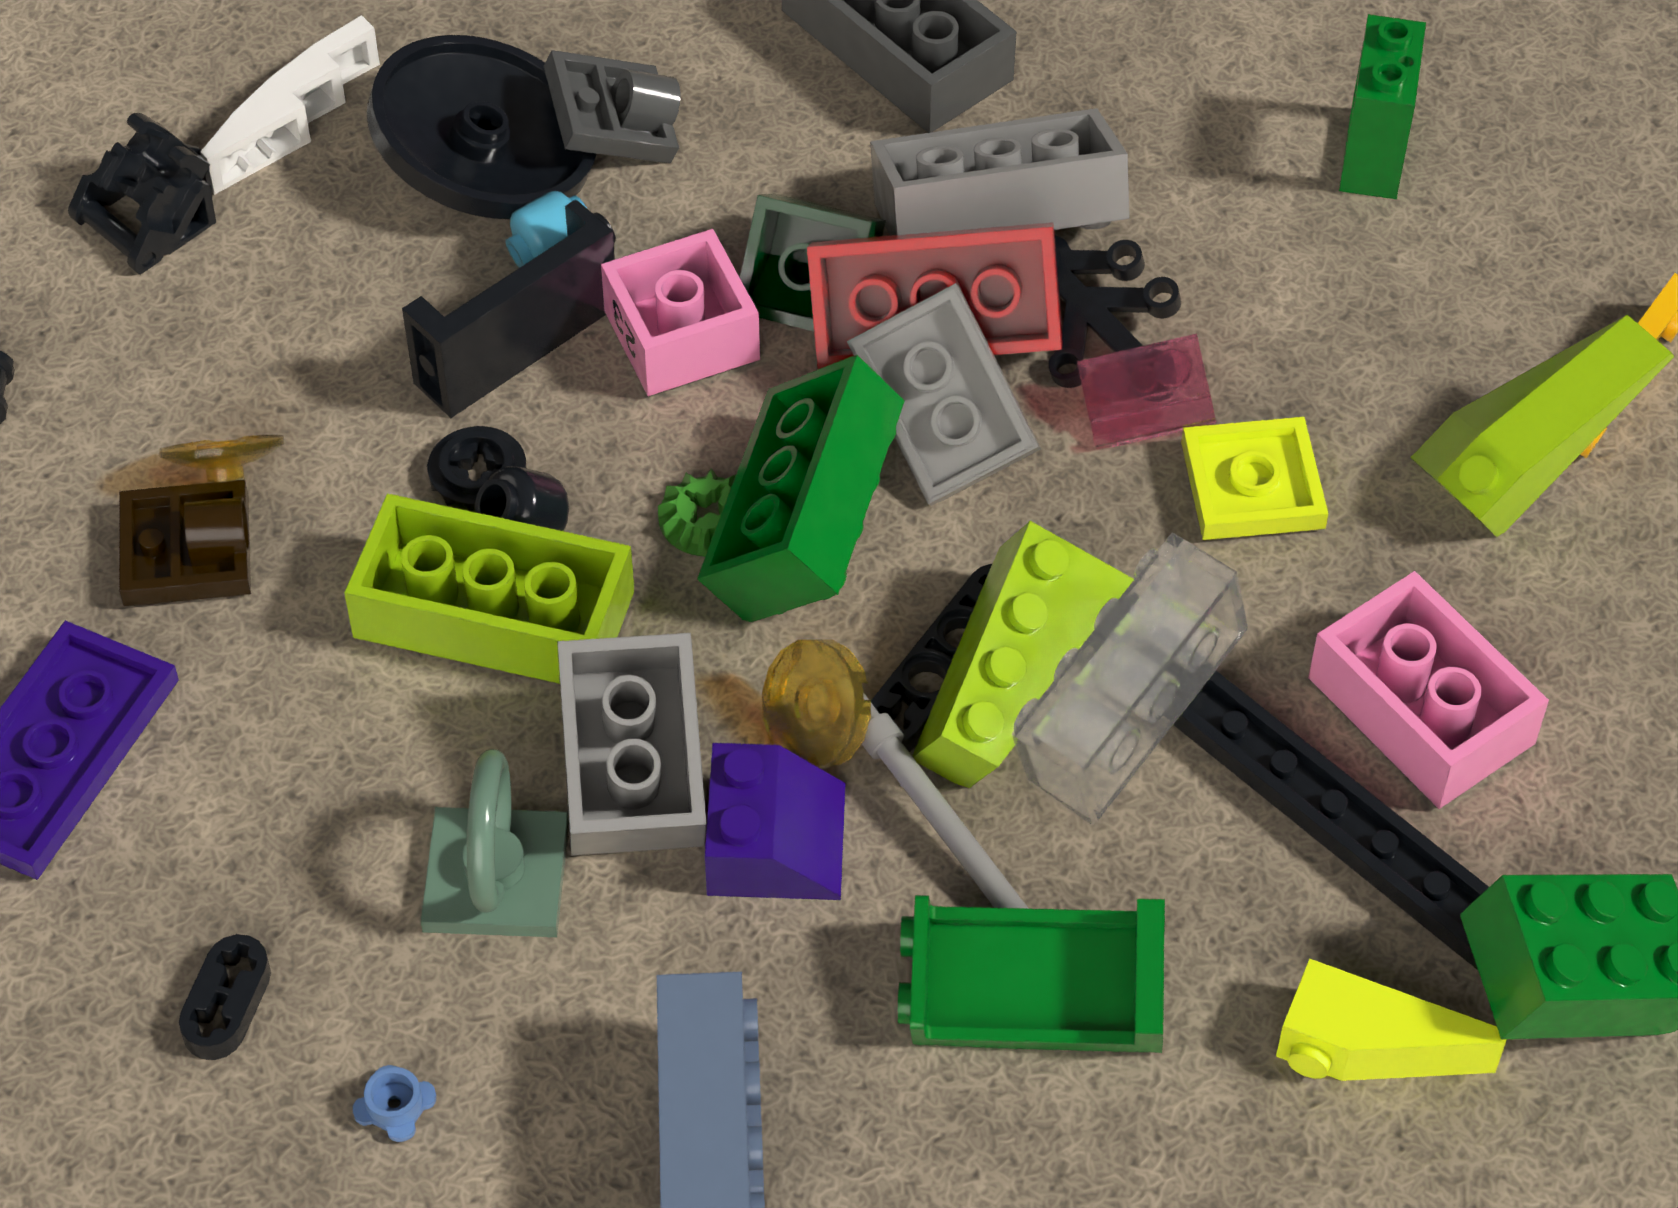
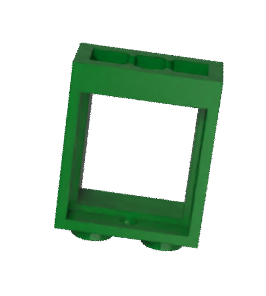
[1339,14,1426,199]

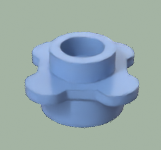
[353,1065,436,1142]

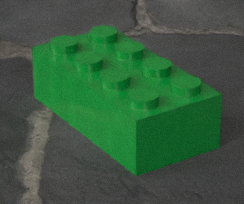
[697,355,905,622]

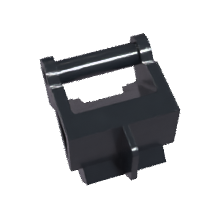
[68,113,216,275]

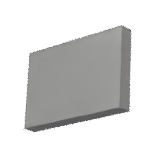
[847,283,1041,506]

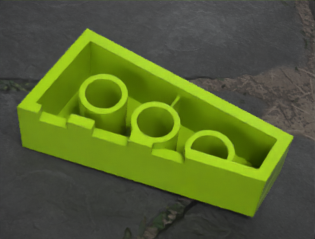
[912,521,1140,788]

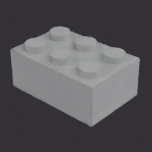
[558,633,706,856]

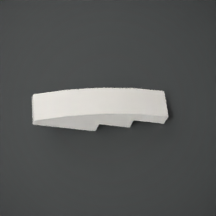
[201,15,380,195]

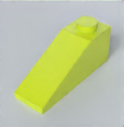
[1276,958,1507,1081]

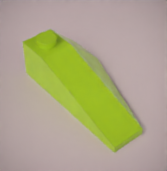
[1410,315,1675,537]

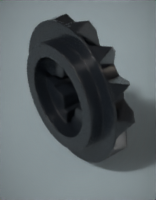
[427,426,527,511]

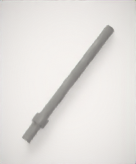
[832,678,1029,909]

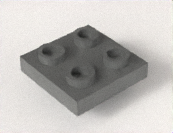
[544,50,681,163]

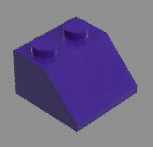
[705,743,846,900]

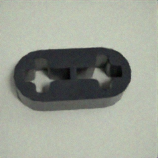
[179,934,271,1060]

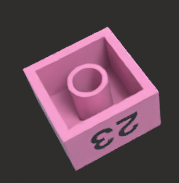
[601,229,760,396]

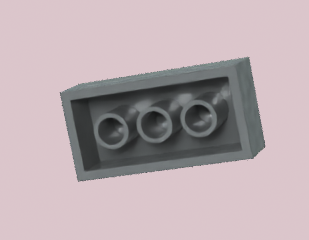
[782,0,1017,133]

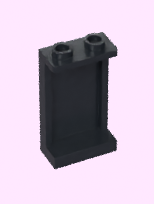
[402,199,616,418]

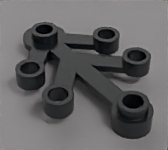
[1048,235,1182,404]

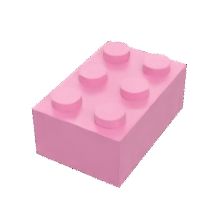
[1308,571,1549,809]

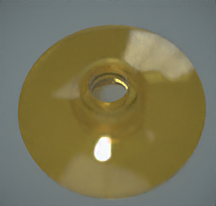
[159,435,285,482]

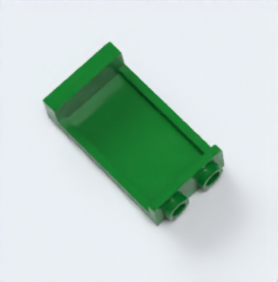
[897,895,1165,1053]

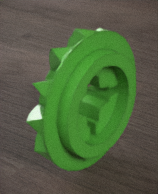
[658,468,736,557]

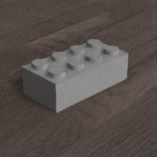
[870,108,1130,236]

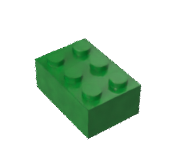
[1460,874,1678,1040]

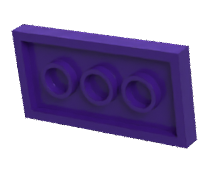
[0,620,179,880]

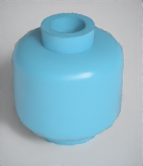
[506,191,587,268]

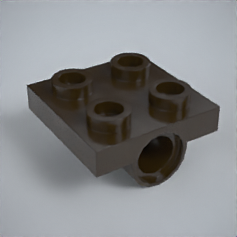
[119,479,251,606]

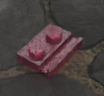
[1077,333,1217,450]

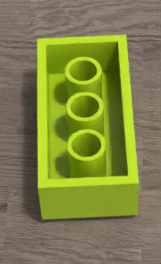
[344,493,634,684]

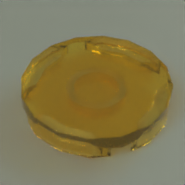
[762,639,871,769]

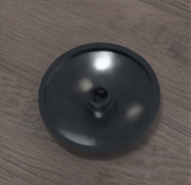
[367,35,597,219]

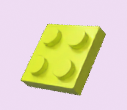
[1181,417,1329,540]

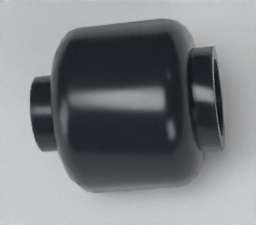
[475,466,570,531]

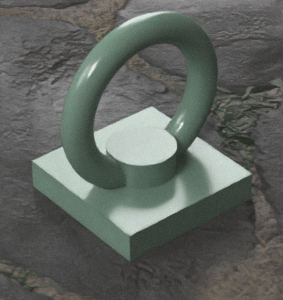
[420,749,569,937]

